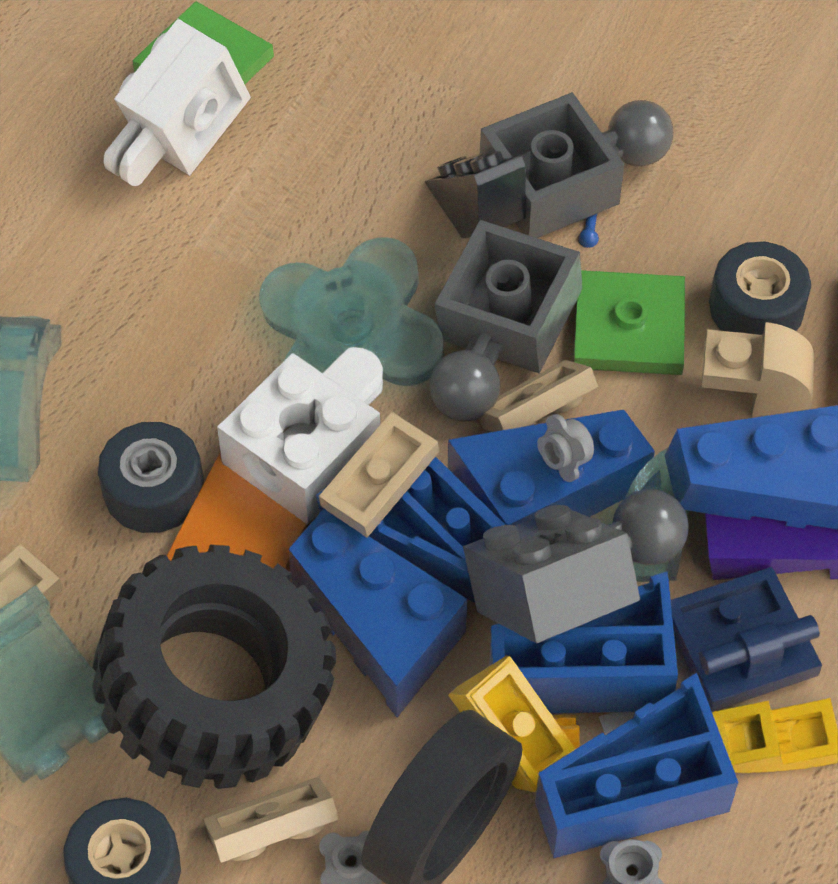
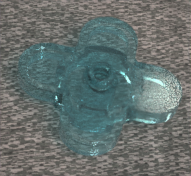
[259,237,445,386]

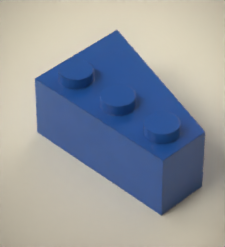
[664,405,838,529]
[447,409,655,526]
[315,457,505,603]
[289,509,467,717]
[489,571,678,713]
[535,673,739,859]

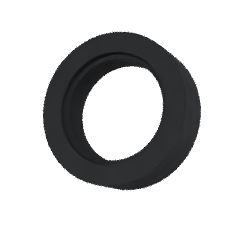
[361,709,523,884]

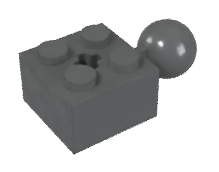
[480,92,674,238]
[429,220,583,421]
[463,489,689,644]

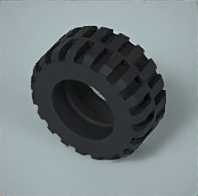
[92,544,336,789]

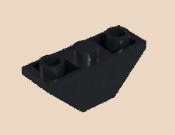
[425,151,526,238]

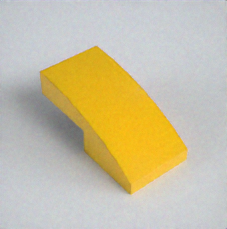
[712,698,838,773]

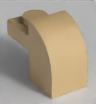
[701,322,814,418]

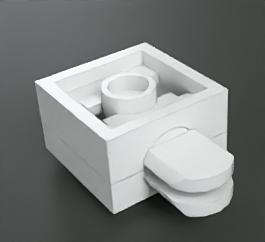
[104,19,251,186]
[217,347,383,525]

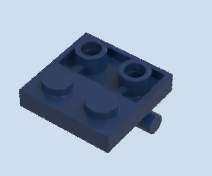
[671,567,822,712]

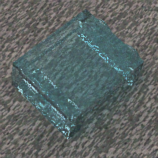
[0,585,109,783]

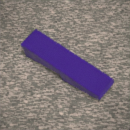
[705,513,838,580]

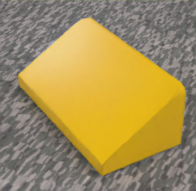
[449,656,575,792]

